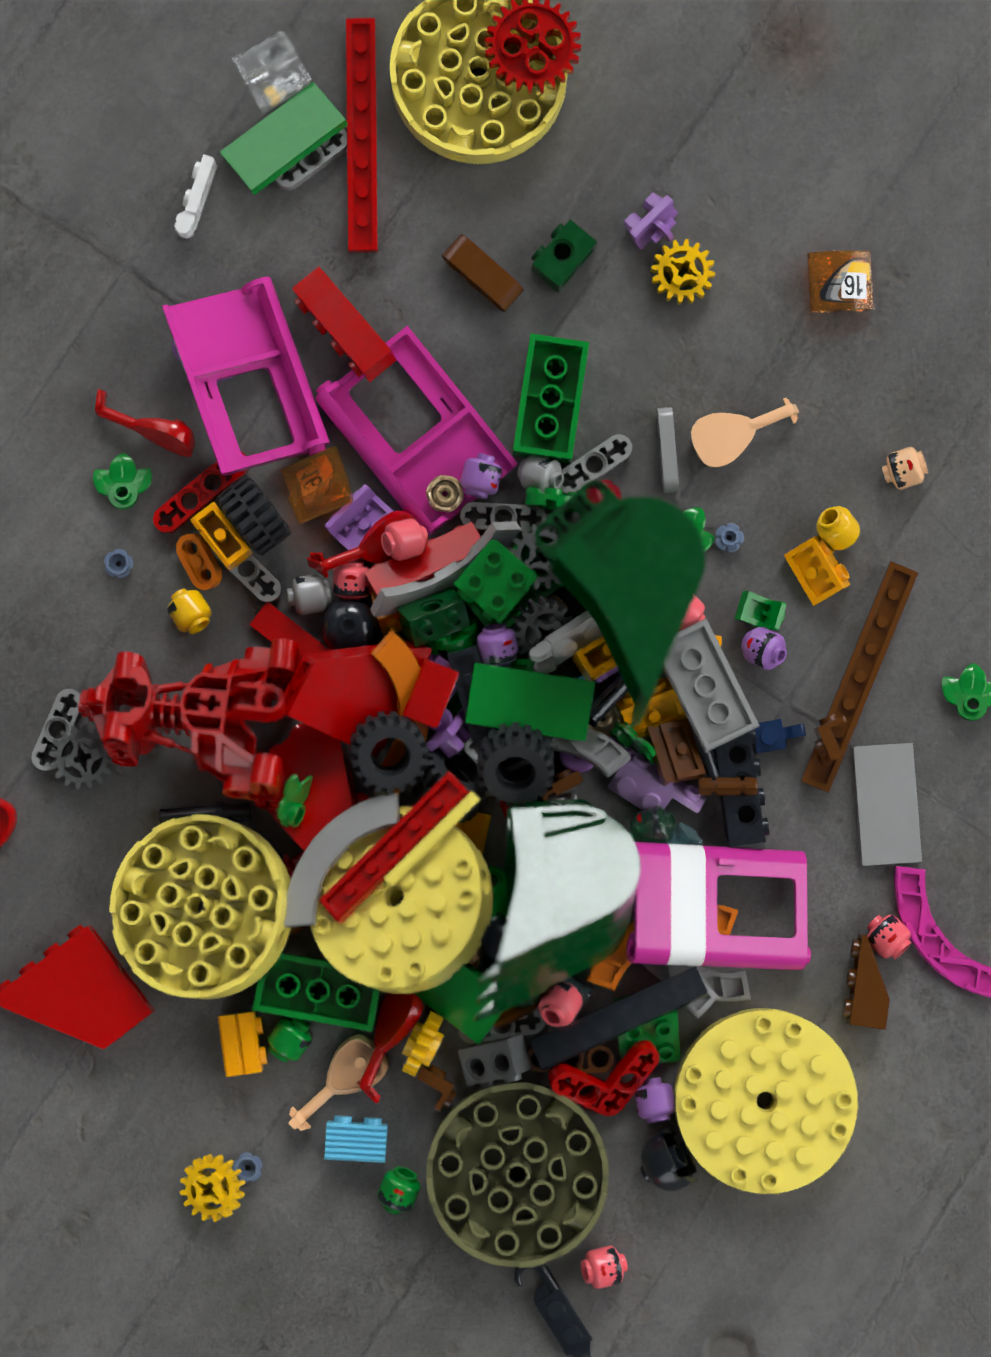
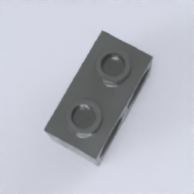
[458,1034,532,1088]

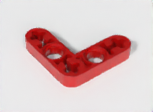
[548,1040,660,1116]

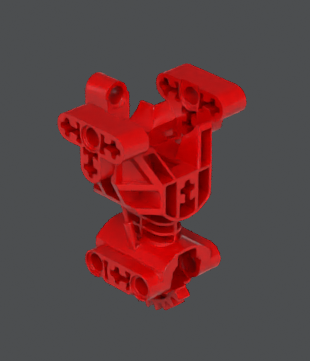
[77,638,302,811]

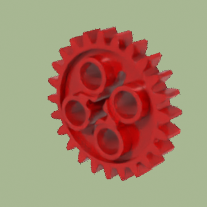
[485,0,582,94]

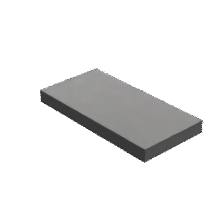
[663,619,760,753]
[852,743,922,866]

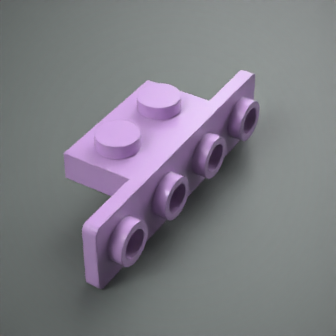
[607,736,706,818]

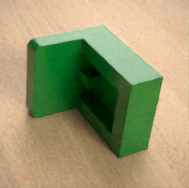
[734,591,787,631]

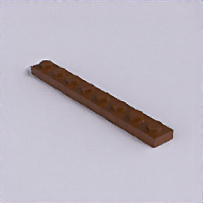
[800,561,919,793]

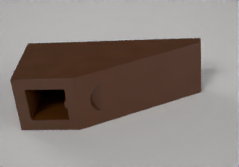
[842,934,890,1030]

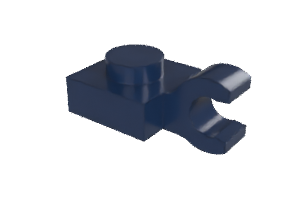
[755,719,806,753]

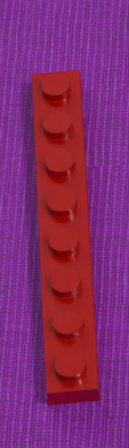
[346,18,378,253]

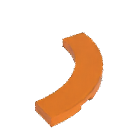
[371,630,429,795]
[585,904,739,991]

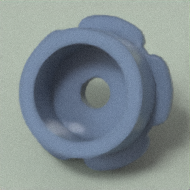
[715,523,744,552]
[104,549,133,578]
[233,1152,262,1183]

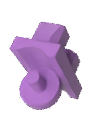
[623,193,678,250]
[426,708,471,759]

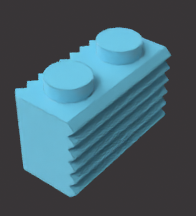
[324,1115,388,1163]

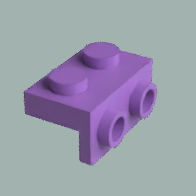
[324,485,393,550]

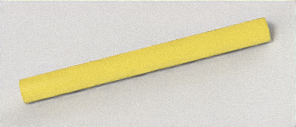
[384,791,480,886]

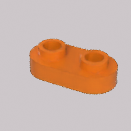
[176,533,222,590]

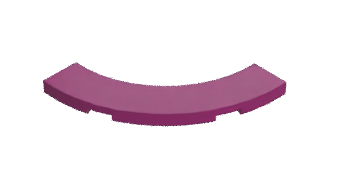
[894,866,991,998]

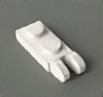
[174,154,217,239]
[529,611,603,674]

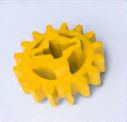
[651,239,715,305]
[401,1012,444,1077]
[180,1154,246,1222]

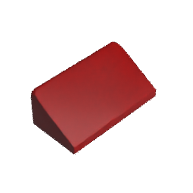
[402,659,459,728]

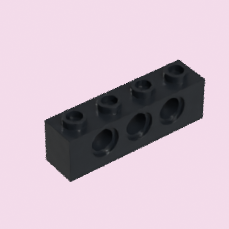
[713,729,770,847]

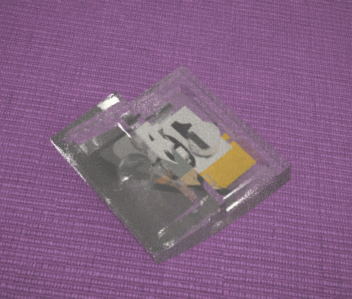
[232,30,313,114]

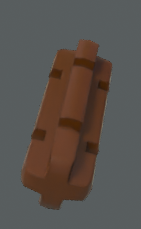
[698,777,758,796]

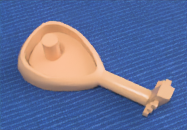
[691,397,799,468]
[289,1034,388,1131]

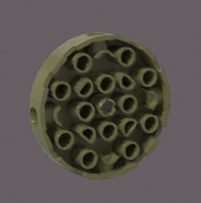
[426,1080,609,1268]

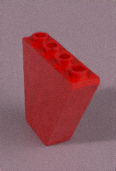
[283,641,432,757]
[267,723,358,852]
[0,924,156,1050]

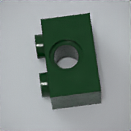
[531,219,597,293]
[396,587,470,647]

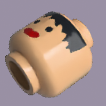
[882,447,928,490]

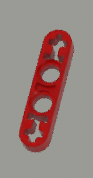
[153,451,249,534]

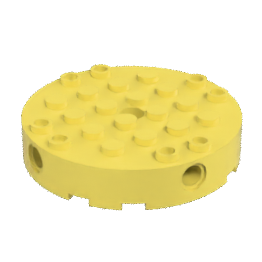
[390,0,567,164]
[310,806,493,994]
[110,814,291,1000]
[674,1008,858,1194]

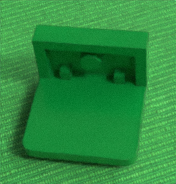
[454,540,537,623]
[614,995,681,1064]

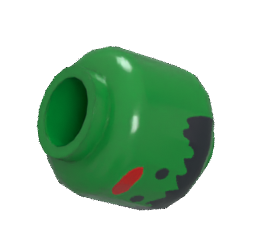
[267,1017,312,1063]
[377,1166,421,1214]

